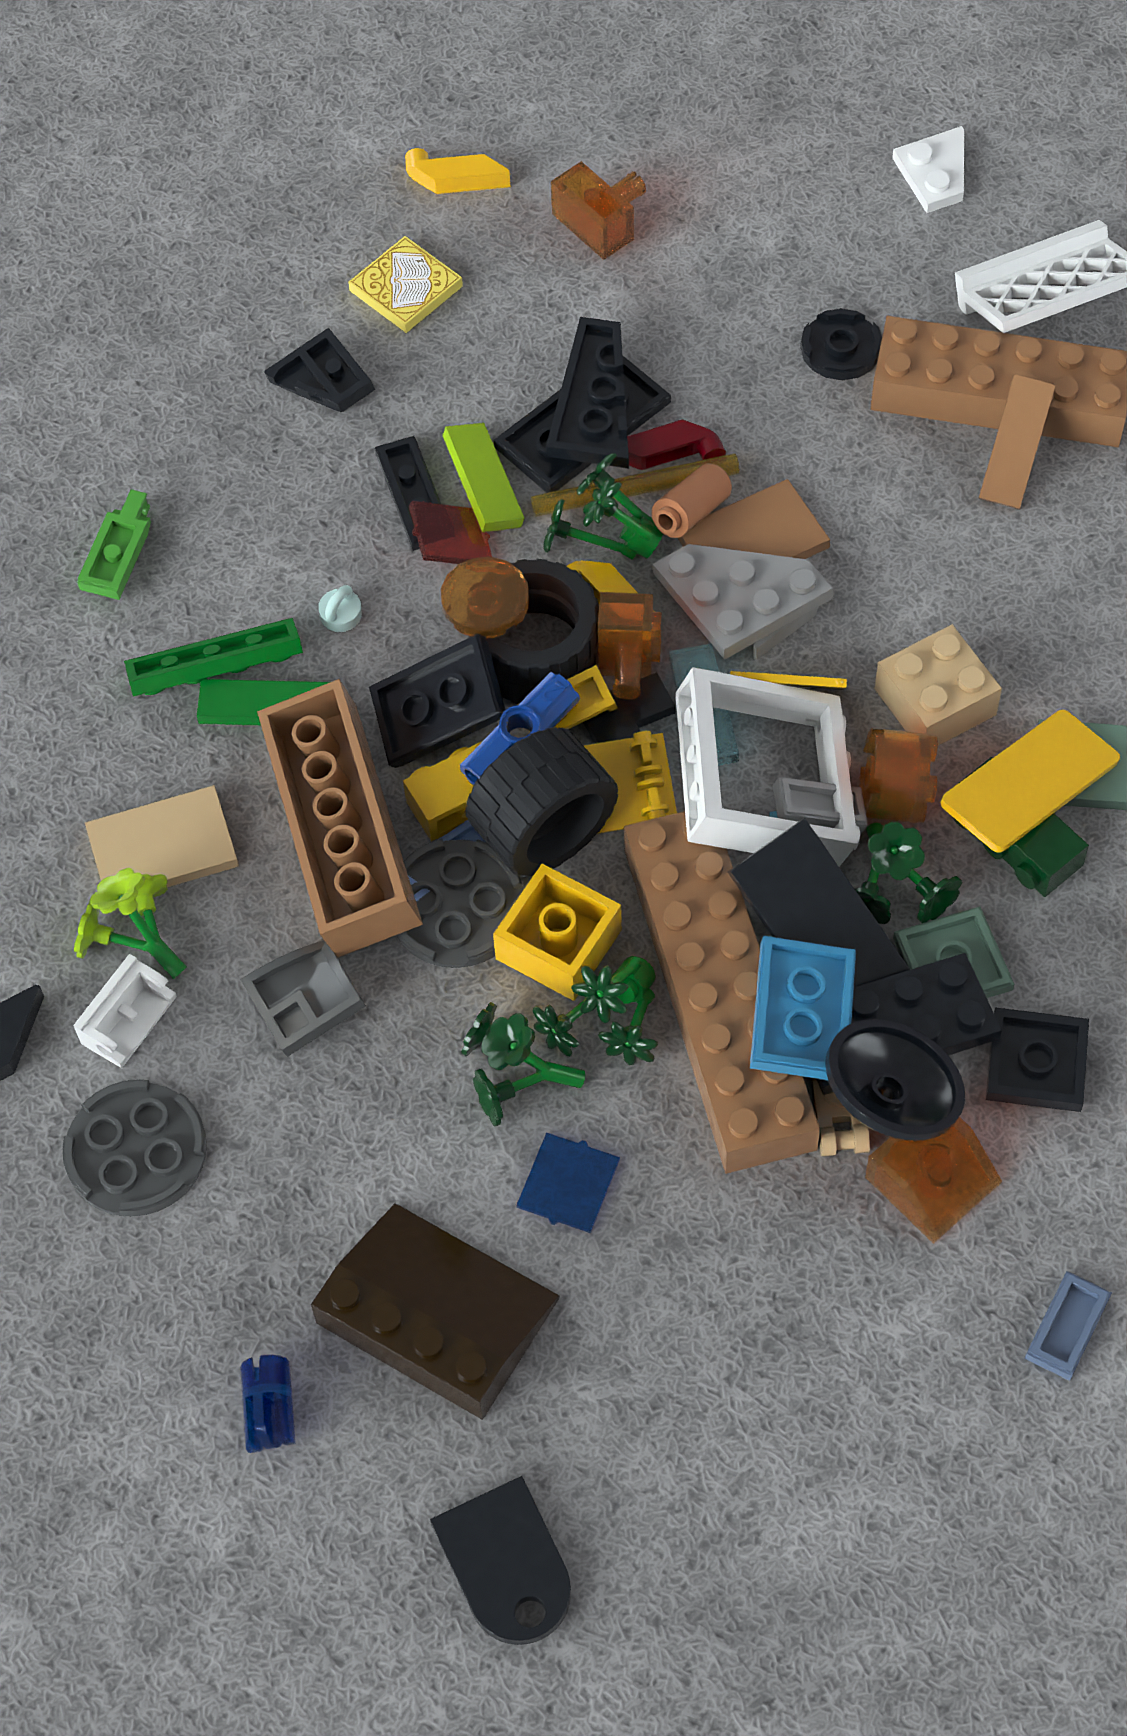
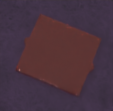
[409,501,494,568]

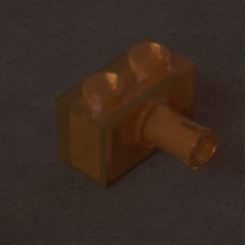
[551,161,646,260]
[598,592,662,700]

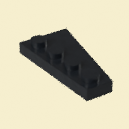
[546,317,629,469]

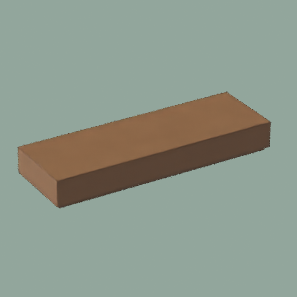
[979,374,1056,510]

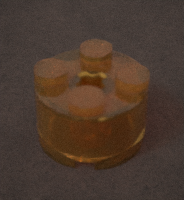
[859,728,938,823]

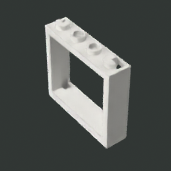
[675,667,860,867]

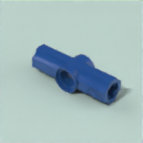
[460,672,580,786]

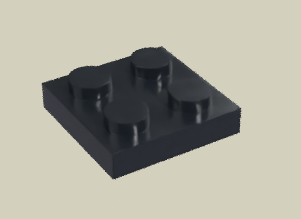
[986,1007,1089,1112]

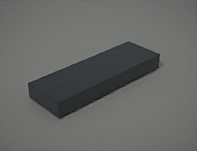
[375,436,453,551]

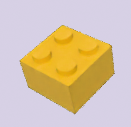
[493,863,622,1001]

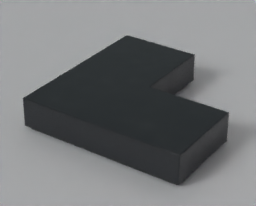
[583,672,675,744]

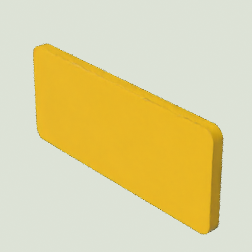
[940,710,1120,853]

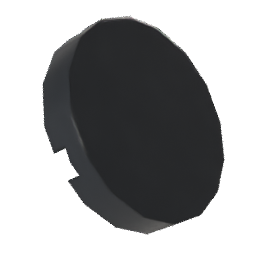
[800,308,882,381]

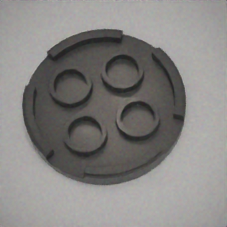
[396,839,523,968]
[62,1079,207,1217]

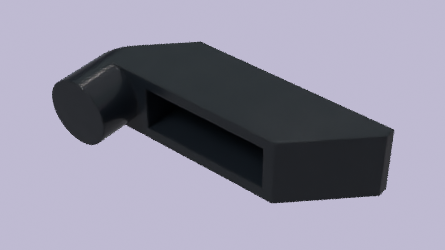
[0,985,44,1081]

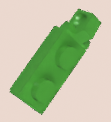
[77,489,151,600]

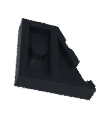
[264,327,375,413]

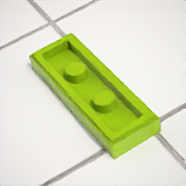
[443,423,525,532]

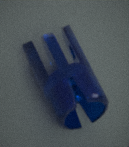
[240,1354,296,1453]

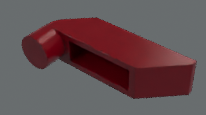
[627,419,726,470]

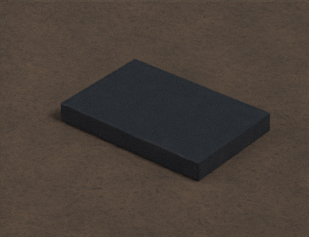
[369,633,506,768]

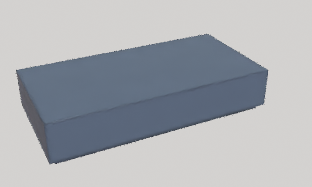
[1024,1271,1112,1381]

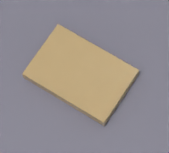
[85,785,239,887]

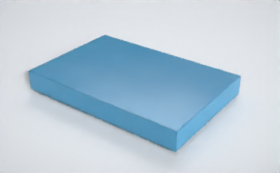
[750,936,856,1080]

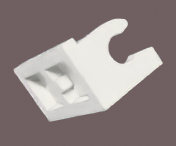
[73,954,177,1068]

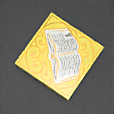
[348,236,463,333]

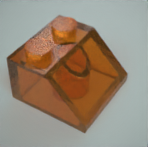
[865,1117,1002,1244]

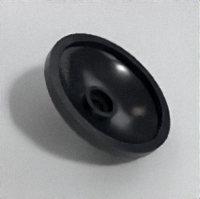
[825,1019,965,1141]

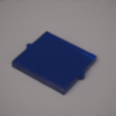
[516,1132,620,1233]

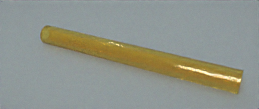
[531,453,740,517]

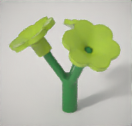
[74,868,187,979]

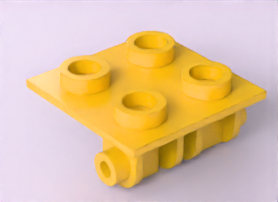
[584,731,677,834]

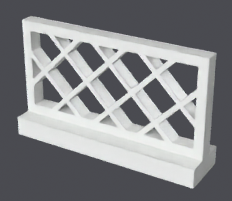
[955,220,1127,333]

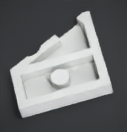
[893,126,964,213]

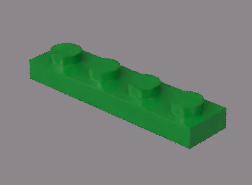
[124,618,303,697]

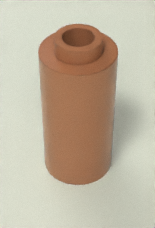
[652,463,732,538]

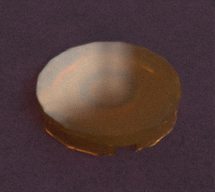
[441,557,529,638]

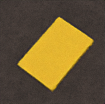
[730,671,847,690]

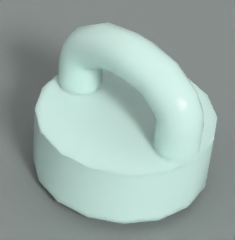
[319,585,362,632]

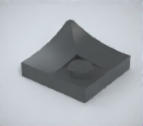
[240,940,366,1057]

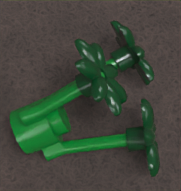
[543,453,663,560]
[533,956,658,1065]

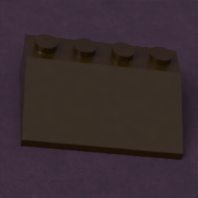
[311,1203,560,1420]

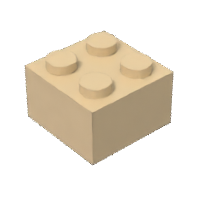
[874,624,1002,754]

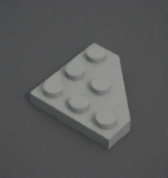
[653,544,833,660]

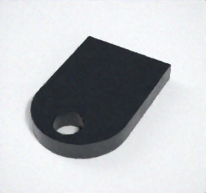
[430,1476,571,1645]

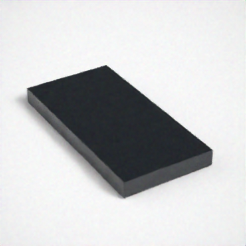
[493,356,671,496]
[728,818,910,987]

